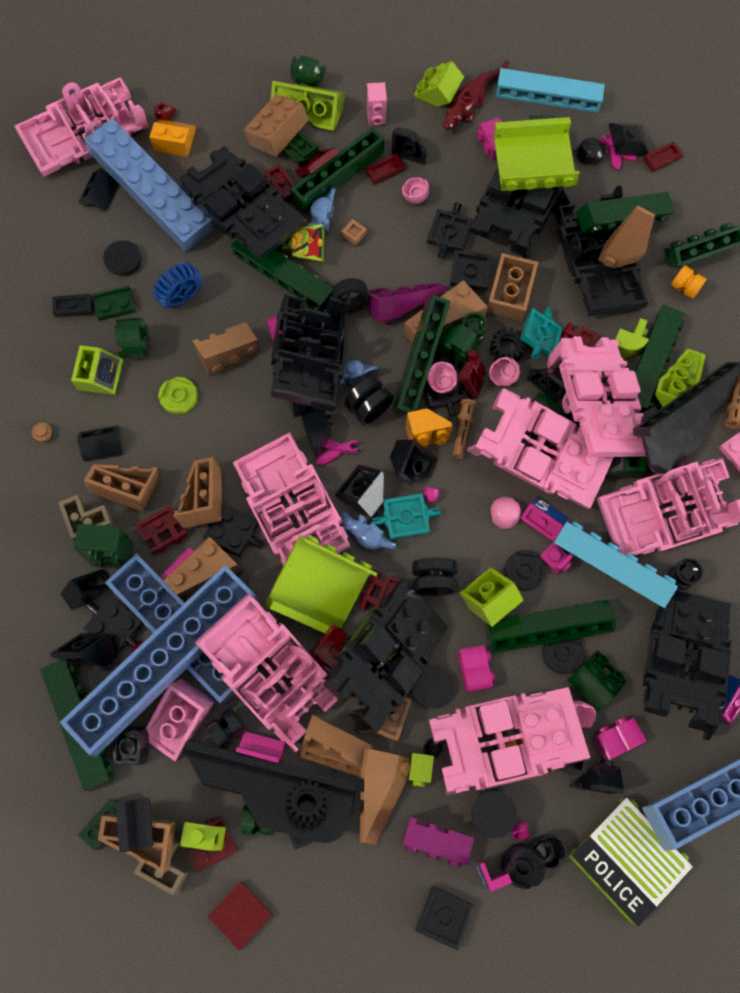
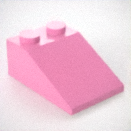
[146,678,215,761]

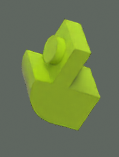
[614,318,649,358]

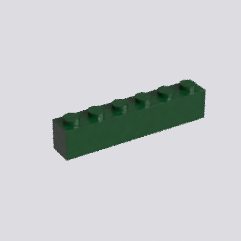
[290,127,385,213]
[576,192,675,234]
[231,240,333,312]
[392,295,451,414]
[635,304,685,413]
[486,600,616,654]
[40,660,115,792]

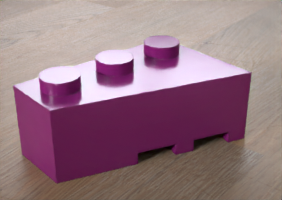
[401,817,474,868]

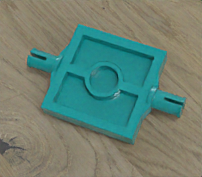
[520,307,563,359]
[372,494,441,540]

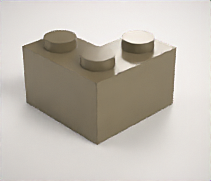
[58,495,115,542]
[134,837,189,895]

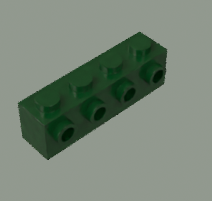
[664,223,740,267]

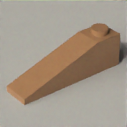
[598,205,655,269]
[360,748,411,845]

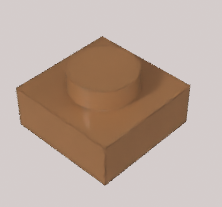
[341,219,367,245]

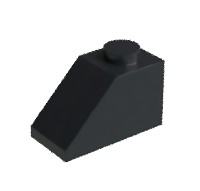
[301,409,333,457]
[61,569,111,610]

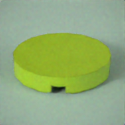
[158,376,198,415]

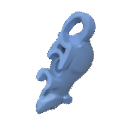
[308,188,336,231]
[339,359,380,391]
[340,511,397,550]

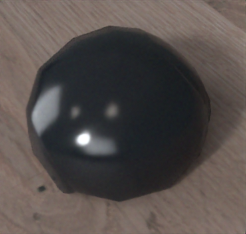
[576,137,605,165]
[531,834,567,870]

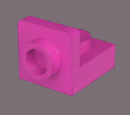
[540,542,573,575]

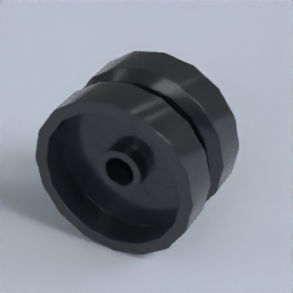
[344,376,394,426]
[412,558,458,596]

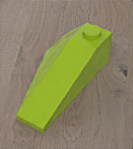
[271,81,345,131]
[655,348,706,407]

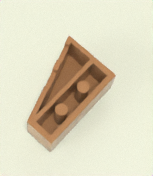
[193,322,259,376]
[84,464,160,512]
[163,537,242,601]

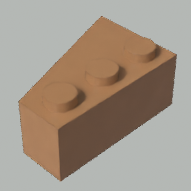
[173,457,222,528]
[300,715,372,778]
[98,813,177,873]

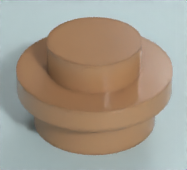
[32,422,52,442]

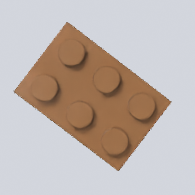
[244,94,308,157]
[487,253,539,322]

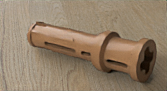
[724,374,740,429]
[451,399,478,459]

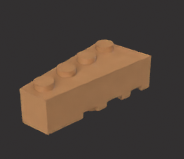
[404,280,488,343]

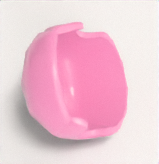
[402,177,430,204]
[489,357,521,386]
[427,361,458,394]
[490,496,521,529]
[573,700,596,729]

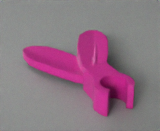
[601,132,637,170]
[316,439,359,466]

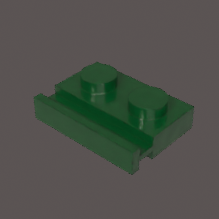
[281,131,320,167]
[92,286,136,321]

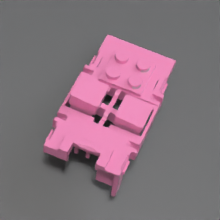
[14,77,149,177]
[547,336,646,457]
[467,388,614,509]
[232,432,351,566]
[597,458,740,556]
[195,593,338,753]
[429,687,590,796]

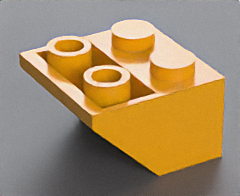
[405,408,452,448]

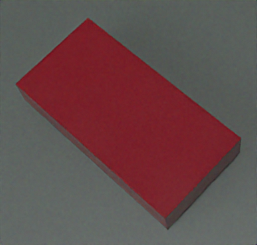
[643,141,684,172]
[365,153,405,185]

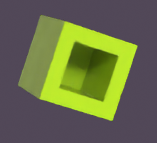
[408,753,434,787]

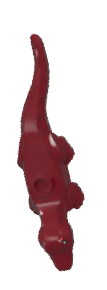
[443,60,509,130]

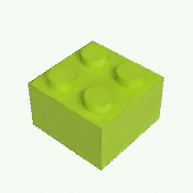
[460,567,524,626]

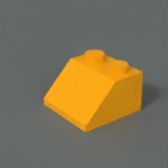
[149,120,197,157]

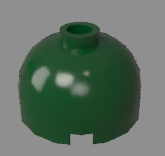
[290,56,326,87]

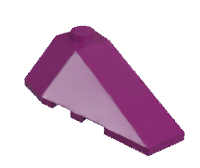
[367,283,447,323]

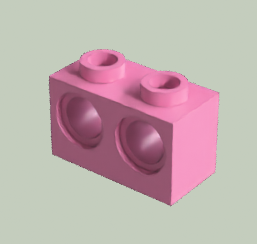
[367,82,387,125]

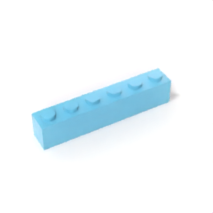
[495,68,605,113]
[554,521,678,609]

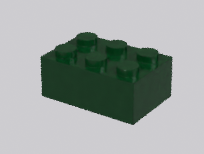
[74,524,134,569]

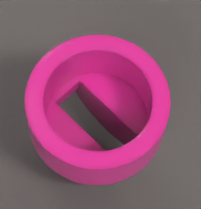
[423,487,440,502]
[512,821,530,840]

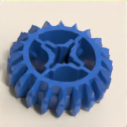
[153,262,202,309]

